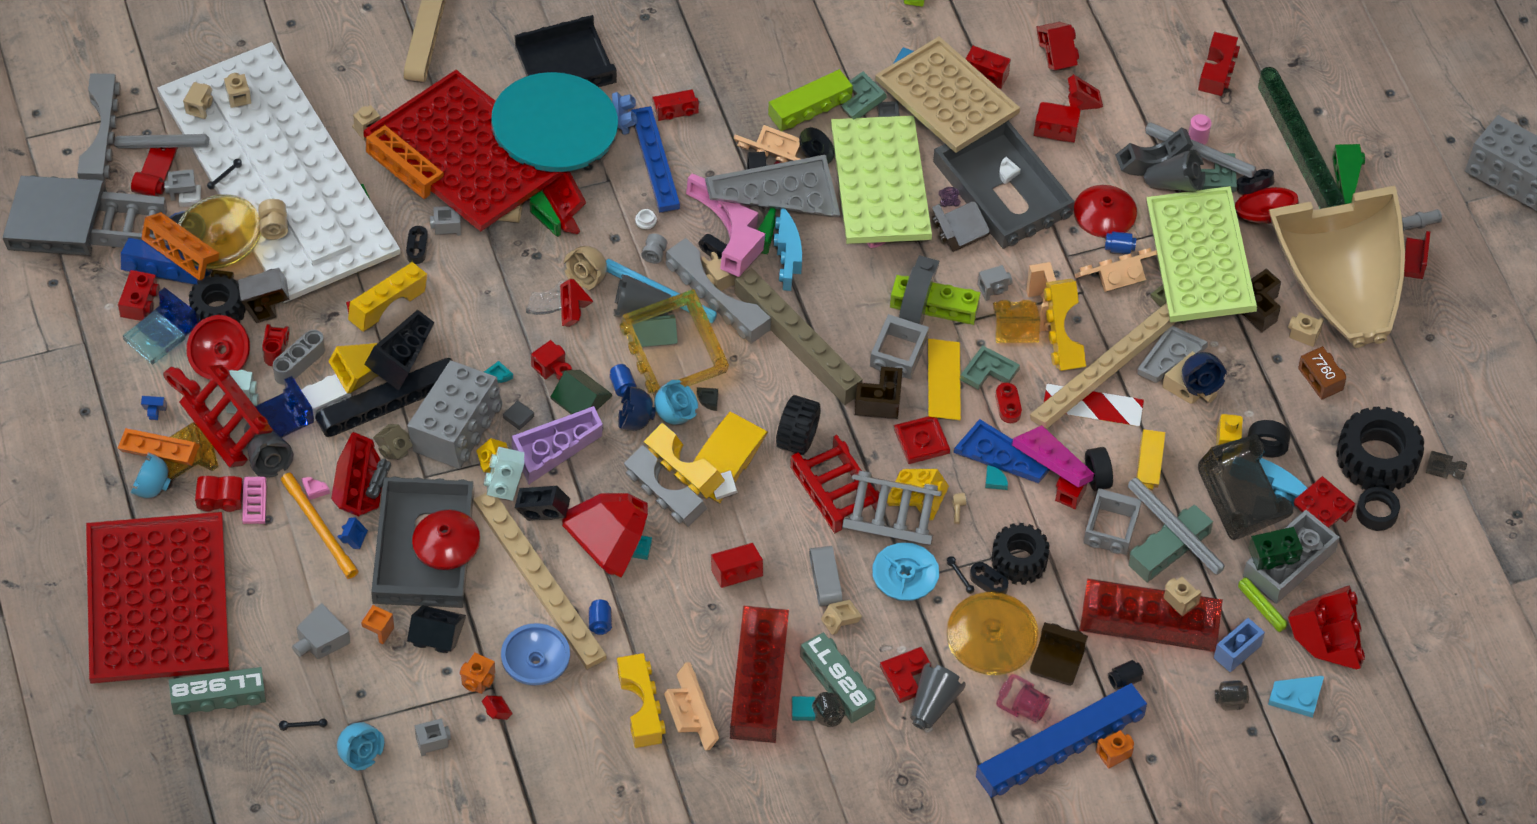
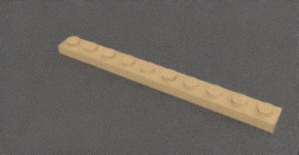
[1030,303,1176,429]
[473,492,606,670]

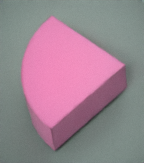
[301,477,330,500]

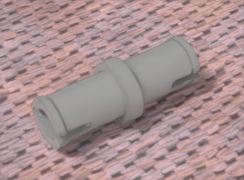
[1402,209,1442,231]

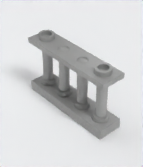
[89,192,167,248]
[843,471,942,545]

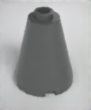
[1144,150,1205,192]
[613,274,674,317]
[244,423,294,478]
[910,663,966,730]

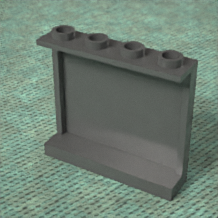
[2,175,107,255]

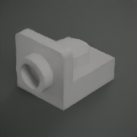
[164,169,195,201]

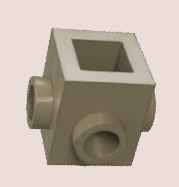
[373,424,413,460]

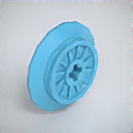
[872,543,939,601]

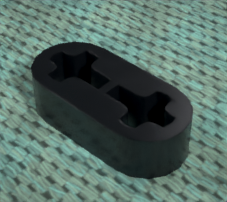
[1237,169,1275,194]
[406,226,428,264]
[698,234,727,259]
[970,562,1009,598]

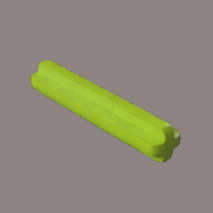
[1238,577,1288,632]

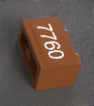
[1298,346,1346,400]

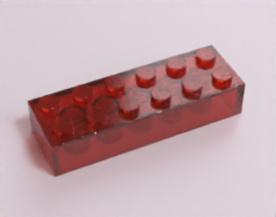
[1079,578,1223,652]
[730,606,789,743]

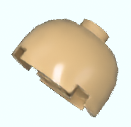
[564,246,607,290]

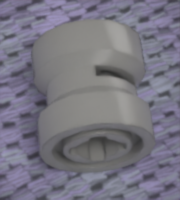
[641,234,667,264]

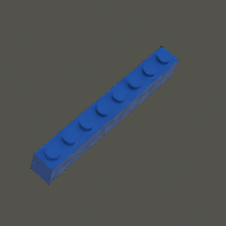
[976,683,1147,798]

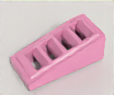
[242,477,267,524]

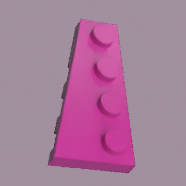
[1012,425,1094,487]

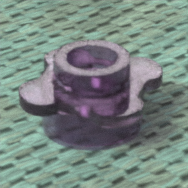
[938,187,961,207]

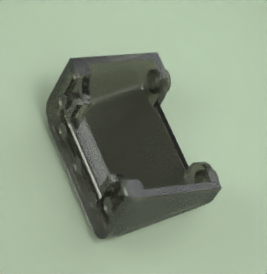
[1198,434,1294,540]

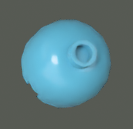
[654,380,698,425]
[130,452,171,498]
[337,722,385,771]

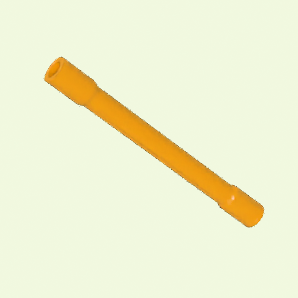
[281,473,358,579]

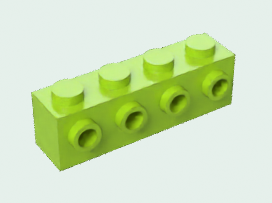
[768,69,853,131]
[890,275,981,325]

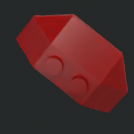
[331,432,382,517]

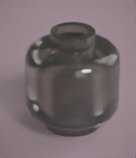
[1215,680,1249,711]
[812,692,845,727]

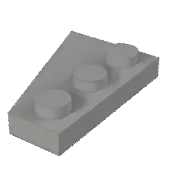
[1137,326,1208,383]

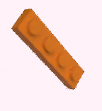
[118,428,200,466]

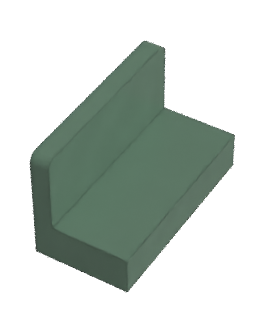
[631,314,678,347]

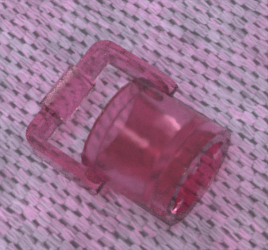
[996,674,1051,723]

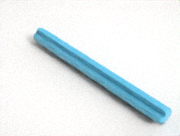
[606,259,717,323]

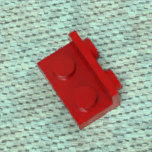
[652,89,699,121]

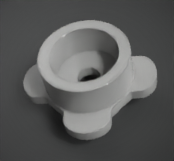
[1298,530,1323,553]

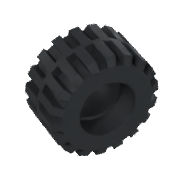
[189,274,245,325]
[776,395,821,455]
[991,523,1050,585]

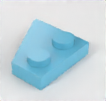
[1268,676,1324,718]

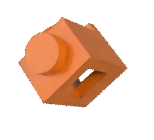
[1096,730,1134,769]

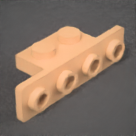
[733,125,801,163]
[1074,248,1157,292]
[664,662,719,750]

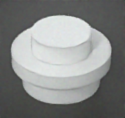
[635,209,657,229]

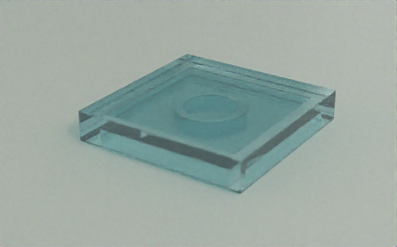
[123,310,185,365]

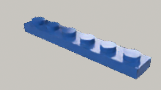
[631,106,680,213]

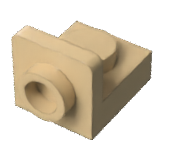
[821,600,862,635]

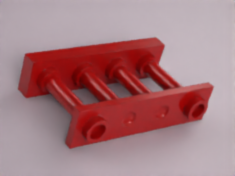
[179,365,273,468]
[790,435,880,534]

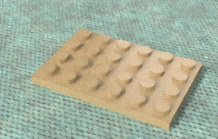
[875,36,1020,153]

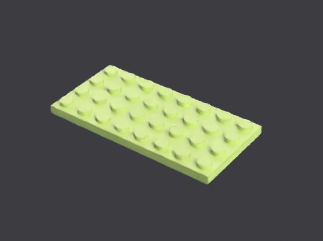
[831,116,932,244]
[1146,186,1257,323]

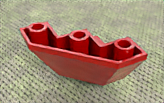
[562,493,648,578]
[1288,585,1365,669]

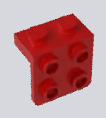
[1034,102,1081,143]
[1294,476,1356,528]

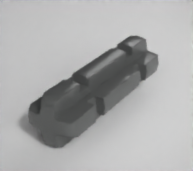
[366,459,391,499]

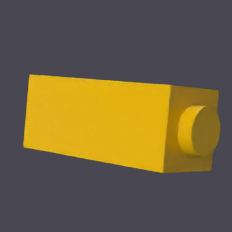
[328,343,379,394]
[1136,429,1166,490]

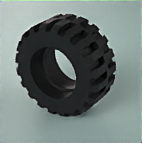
[1336,406,1424,491]

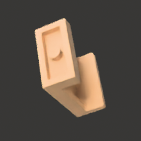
[1026,262,1056,332]

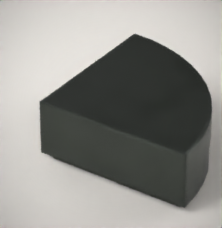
[697,387,718,411]

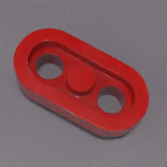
[163,367,201,396]
[995,382,1022,423]

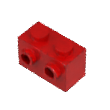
[966,45,1011,89]
[118,270,160,321]
[711,543,763,588]

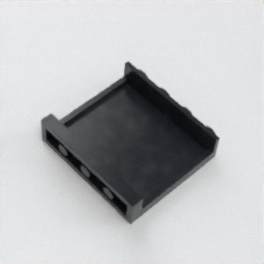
[514,15,617,87]

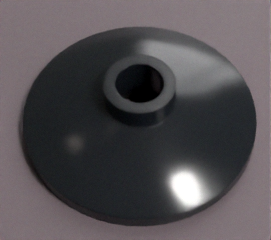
[799,127,834,164]

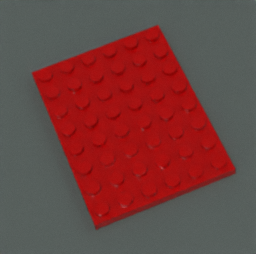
[363,70,564,232]
[86,512,230,684]

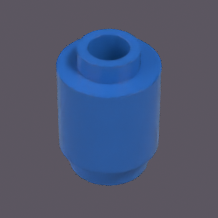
[1105,231,1136,254]
[610,364,637,397]
[589,599,612,635]

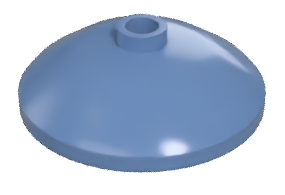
[501,623,570,685]

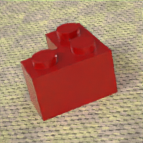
[1036,21,1079,70]

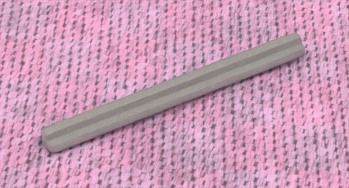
[1145,122,1256,178]
[1128,477,1225,575]

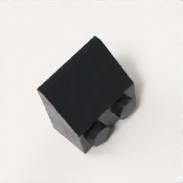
[407,605,466,653]

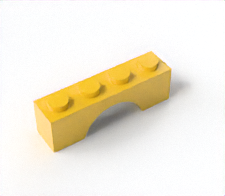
[348,262,427,332]
[1044,278,1086,371]
[644,423,725,499]
[617,653,666,748]

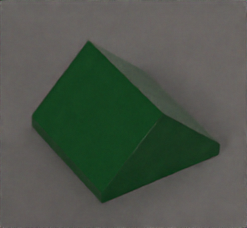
[550,370,612,414]

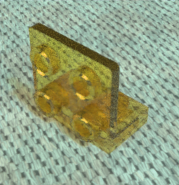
[993,300,1040,343]
[164,422,219,480]

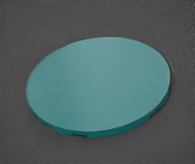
[491,72,618,172]

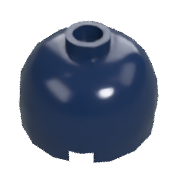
[1181,352,1227,396]
[618,386,656,431]

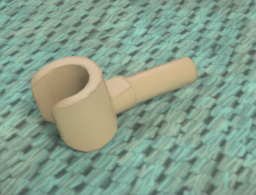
[952,493,966,524]

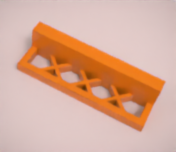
[366,125,443,199]
[141,212,219,280]

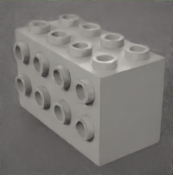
[1465,115,1537,211]
[407,360,503,469]

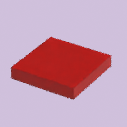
[894,416,950,464]

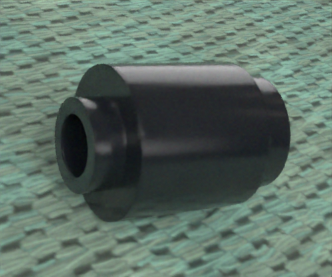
[1108,660,1144,689]

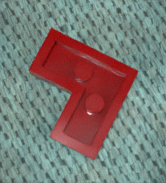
[880,646,931,703]

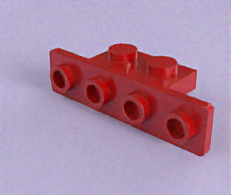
[543,171,586,234]

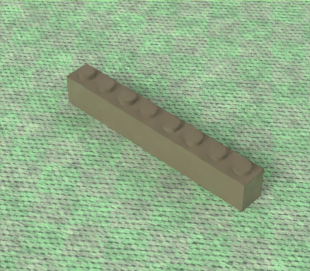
[735,268,863,405]

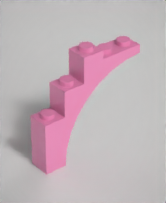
[686,173,765,277]

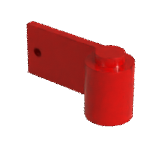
[131,147,178,197]

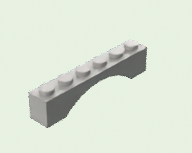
[77,73,121,186]
[666,238,771,344]

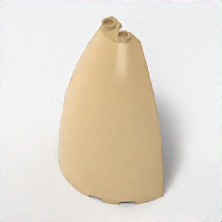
[1269,186,1405,348]

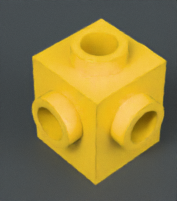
[476,438,509,473]

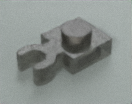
[1426,451,1467,480]

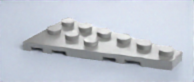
[705,155,841,217]

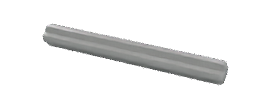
[114,134,210,148]

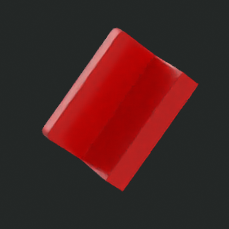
[1404,231,1431,279]

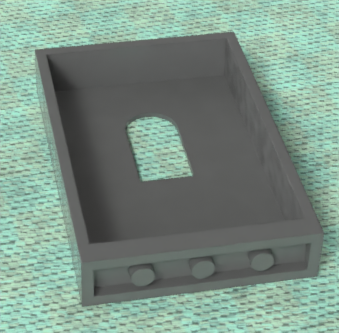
[933,120,1075,249]
[371,476,474,608]

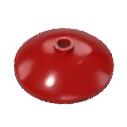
[1073,185,1137,238]
[1235,187,1299,224]
[186,315,250,380]
[412,510,480,570]

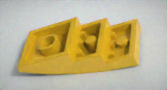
[684,411,768,504]

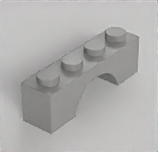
[624,445,707,527]

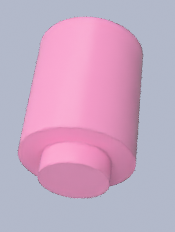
[1189,114,1211,145]

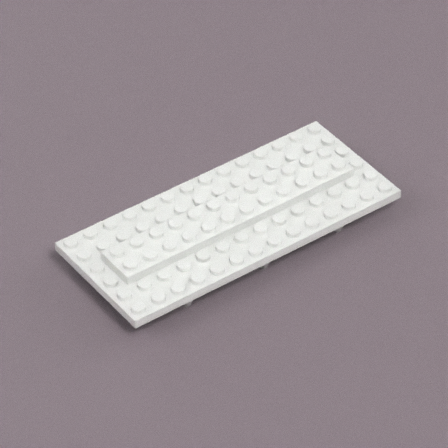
[157,42,401,303]

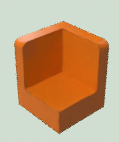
[361,605,394,644]

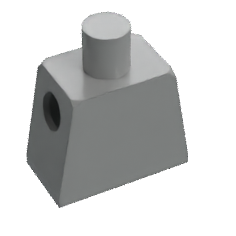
[292,603,350,659]

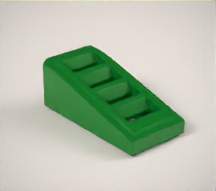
[530,191,561,237]
[758,208,776,255]

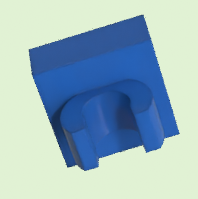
[141,396,167,420]
[338,517,368,549]

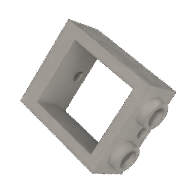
[870,314,929,379]
[1083,489,1142,555]

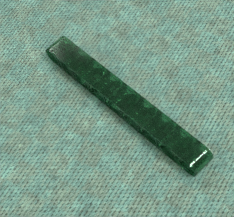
[1258,67,1344,209]

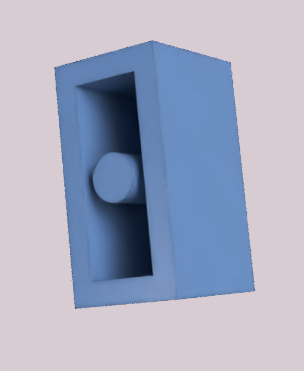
[1214,618,1265,672]

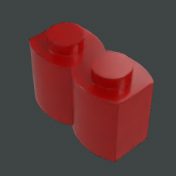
[195,476,243,512]

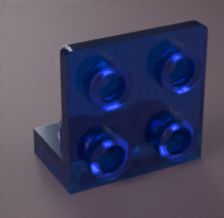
[136,287,197,352]
[255,376,314,437]

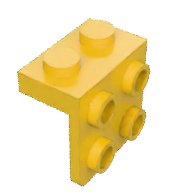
[887,469,949,520]

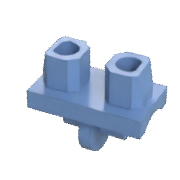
[612,92,637,135]

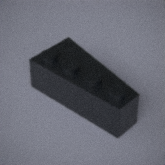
[364,309,435,391]

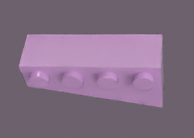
[512,406,603,485]

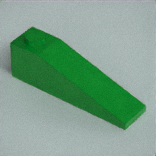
[1332,144,1365,205]

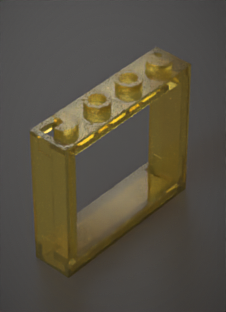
[619,289,729,398]

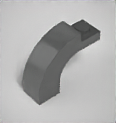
[1115,127,1193,176]
[899,255,940,325]

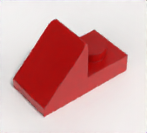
[1067,74,1103,110]
[560,279,593,327]

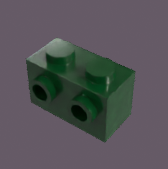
[1248,527,1303,570]

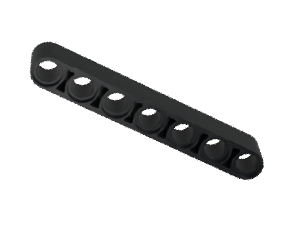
[315,358,453,437]

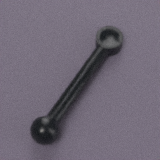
[207,159,242,190]
[947,556,975,594]
[279,718,328,731]

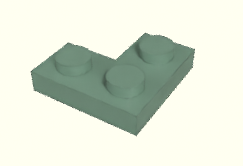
[841,71,888,120]
[1201,153,1237,192]
[960,345,1020,390]

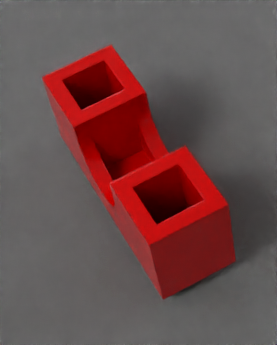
[1198,32,1240,96]

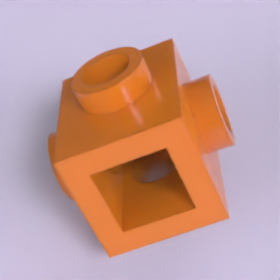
[460,652,495,694]

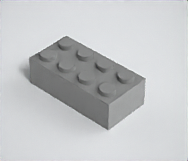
[1243,510,1340,604]

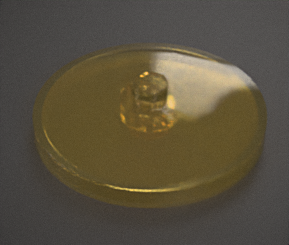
[178,194,261,269]
[947,592,1038,675]

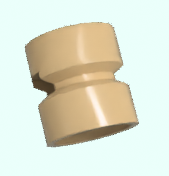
[258,199,288,240]

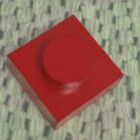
[481,695,513,720]

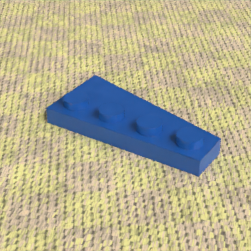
[954,419,1050,483]

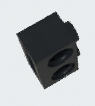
[514,485,570,521]

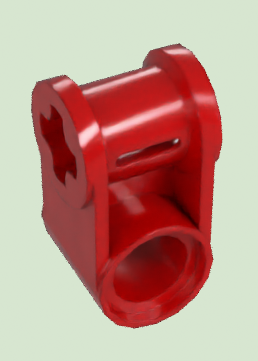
[262,324,290,366]

